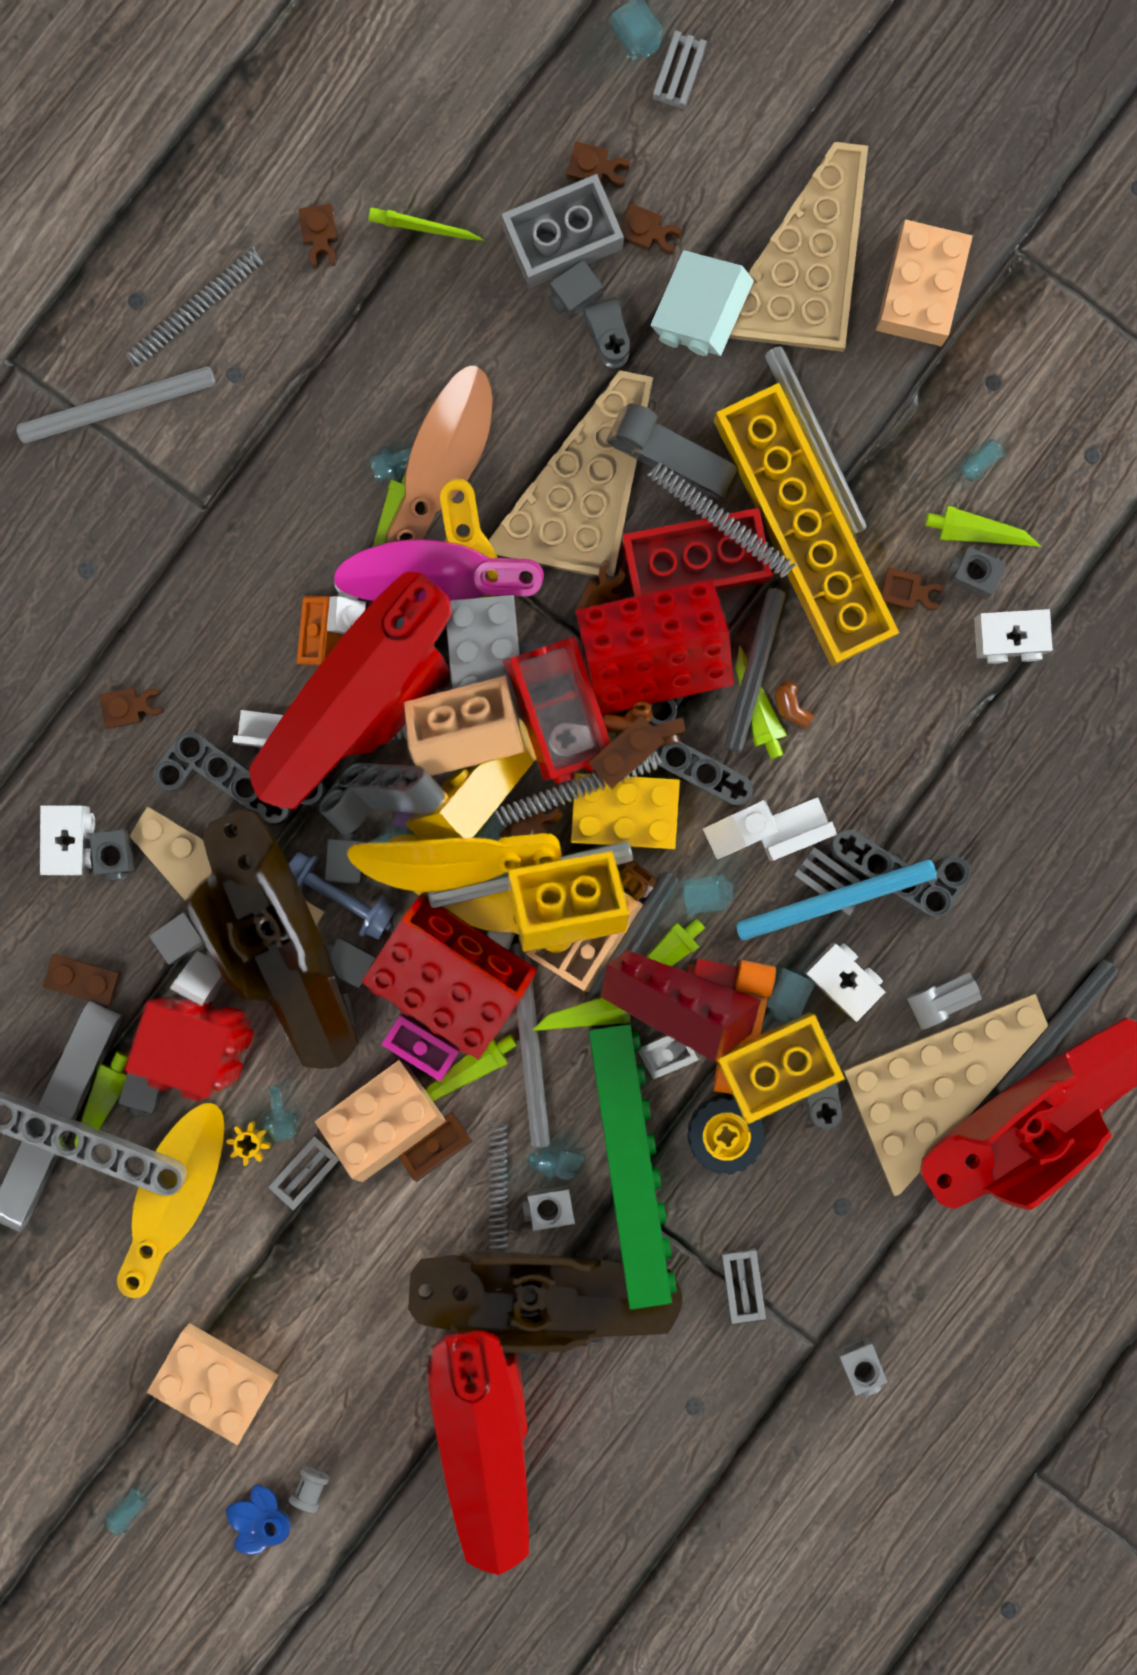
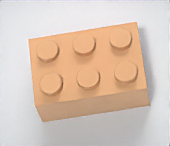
[876,219,973,346]
[404,675,524,776]
[314,1060,446,1182]
[147,1323,278,1445]

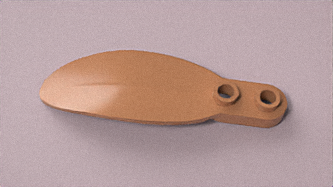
[385,366,493,543]

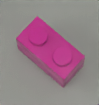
[381,1013,460,1082]

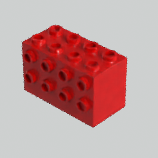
[575,579,734,715]
[361,893,538,1060]
[125,995,255,1102]

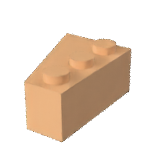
[526,892,643,993]

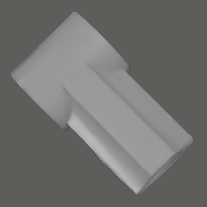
[907,972,982,1030]

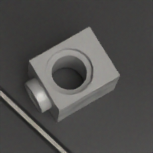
[149,912,204,965]
[522,1185,575,1231]
[835,1337,888,1396]

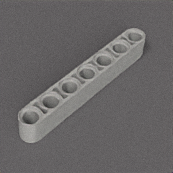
[0,1001,122,1233]
[0,1091,187,1196]

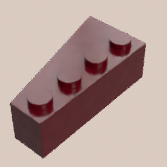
[600,950,761,1062]

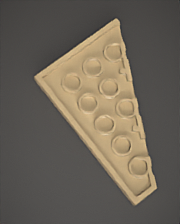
[729,142,868,352]
[489,371,653,577]
[842,993,1048,1196]

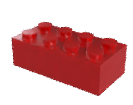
[621,508,773,597]

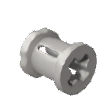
[288,1466,330,1513]

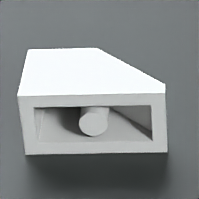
[703,800,780,860]
[170,950,225,1006]
[638,1034,704,1079]

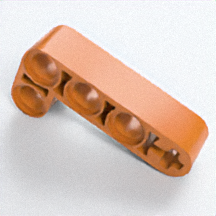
[713,959,776,1095]

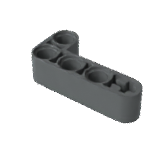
[606,403,738,501]
[648,699,753,806]
[153,732,293,824]
[319,762,445,835]
[829,830,971,917]

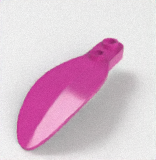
[334,539,544,601]

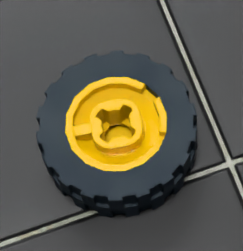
[687,1096,765,1175]

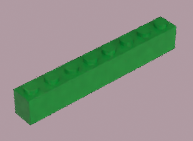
[588,1024,677,1310]

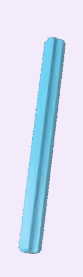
[736,860,936,941]

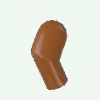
[775,680,814,729]
[604,701,652,734]

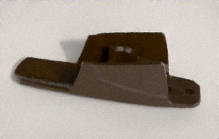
[185,808,359,1069]
[408,1251,682,1352]

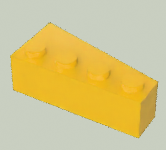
[405,718,537,841]

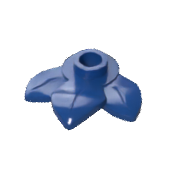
[226,1485,291,1555]

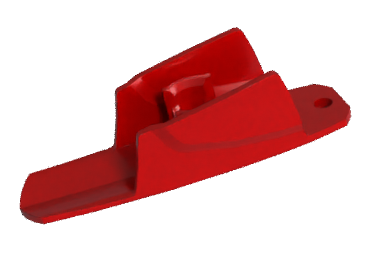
[249,572,452,809]
[920,1017,1137,1210]
[427,1331,529,1575]

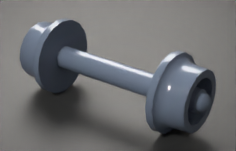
[288,852,397,940]

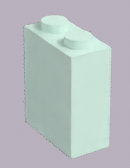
[651,250,754,356]

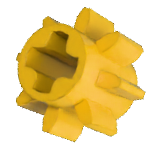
[226,1121,272,1166]

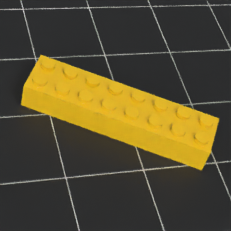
[713,383,899,667]

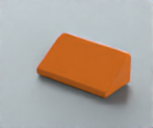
[297,596,342,666]

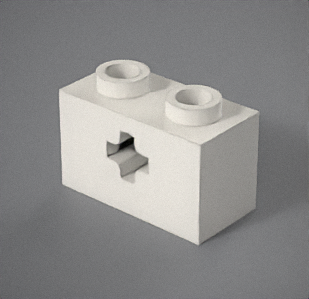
[974,609,1053,664]
[40,806,95,875]
[803,943,885,1022]

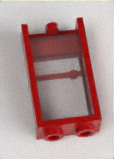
[503,636,611,784]

